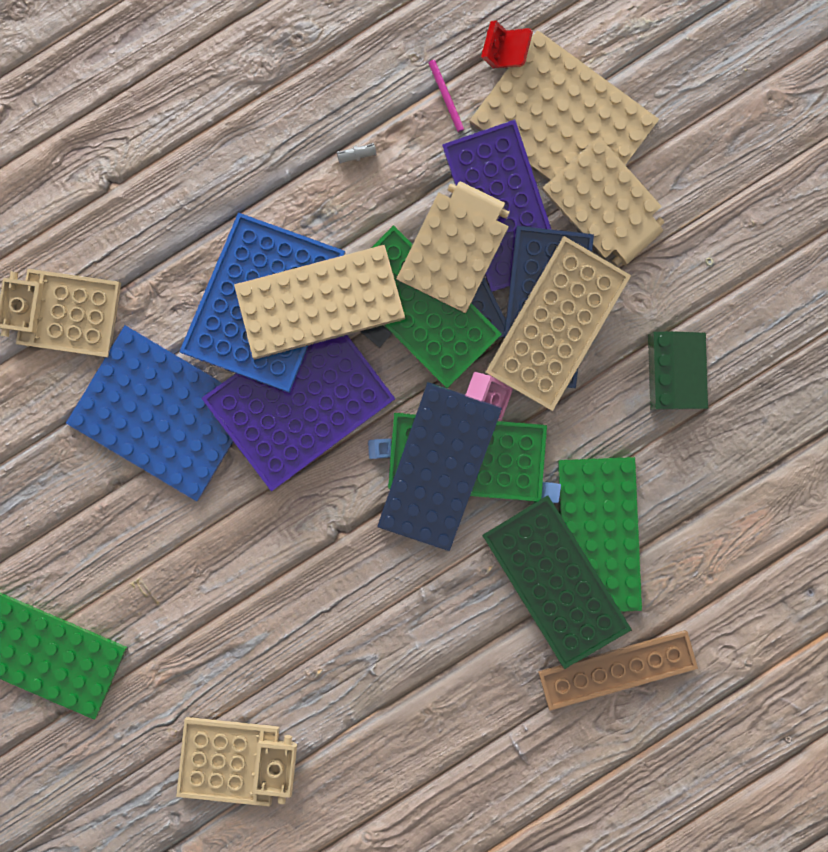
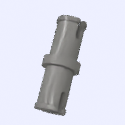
[337,143,377,164]

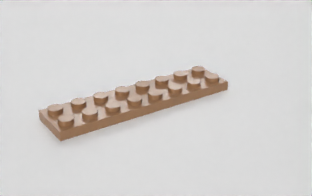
[538,630,698,711]

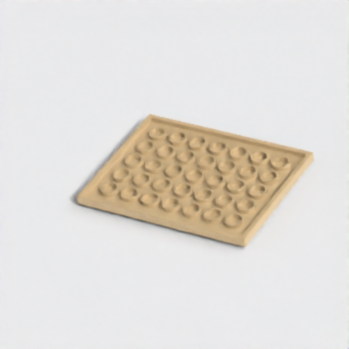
[469,30,659,181]

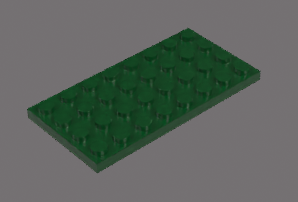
[482,495,632,669]

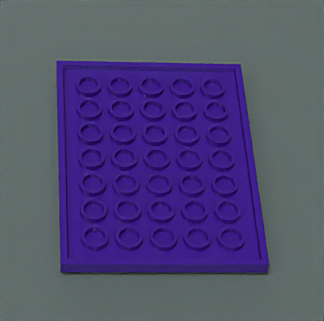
[201,335,395,492]

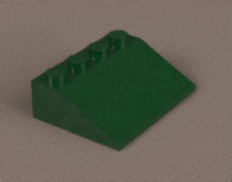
[648,331,708,410]

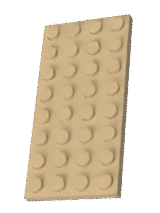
[485,236,631,411]
[234,245,405,360]

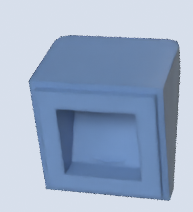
[368,439,392,459]
[542,482,561,503]

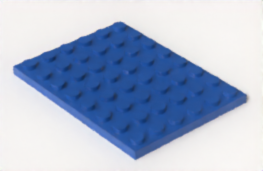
[179,212,346,393]
[66,325,234,501]

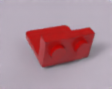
[481,20,533,69]

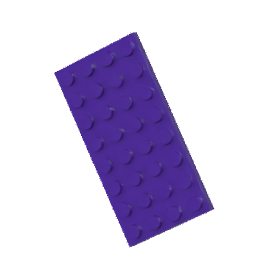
[442,119,552,292]

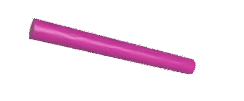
[428,60,465,133]

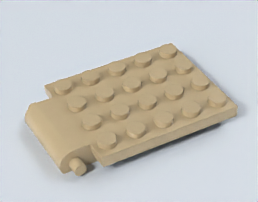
[541,136,665,266]
[396,181,510,313]
[0,269,121,358]
[176,717,297,806]

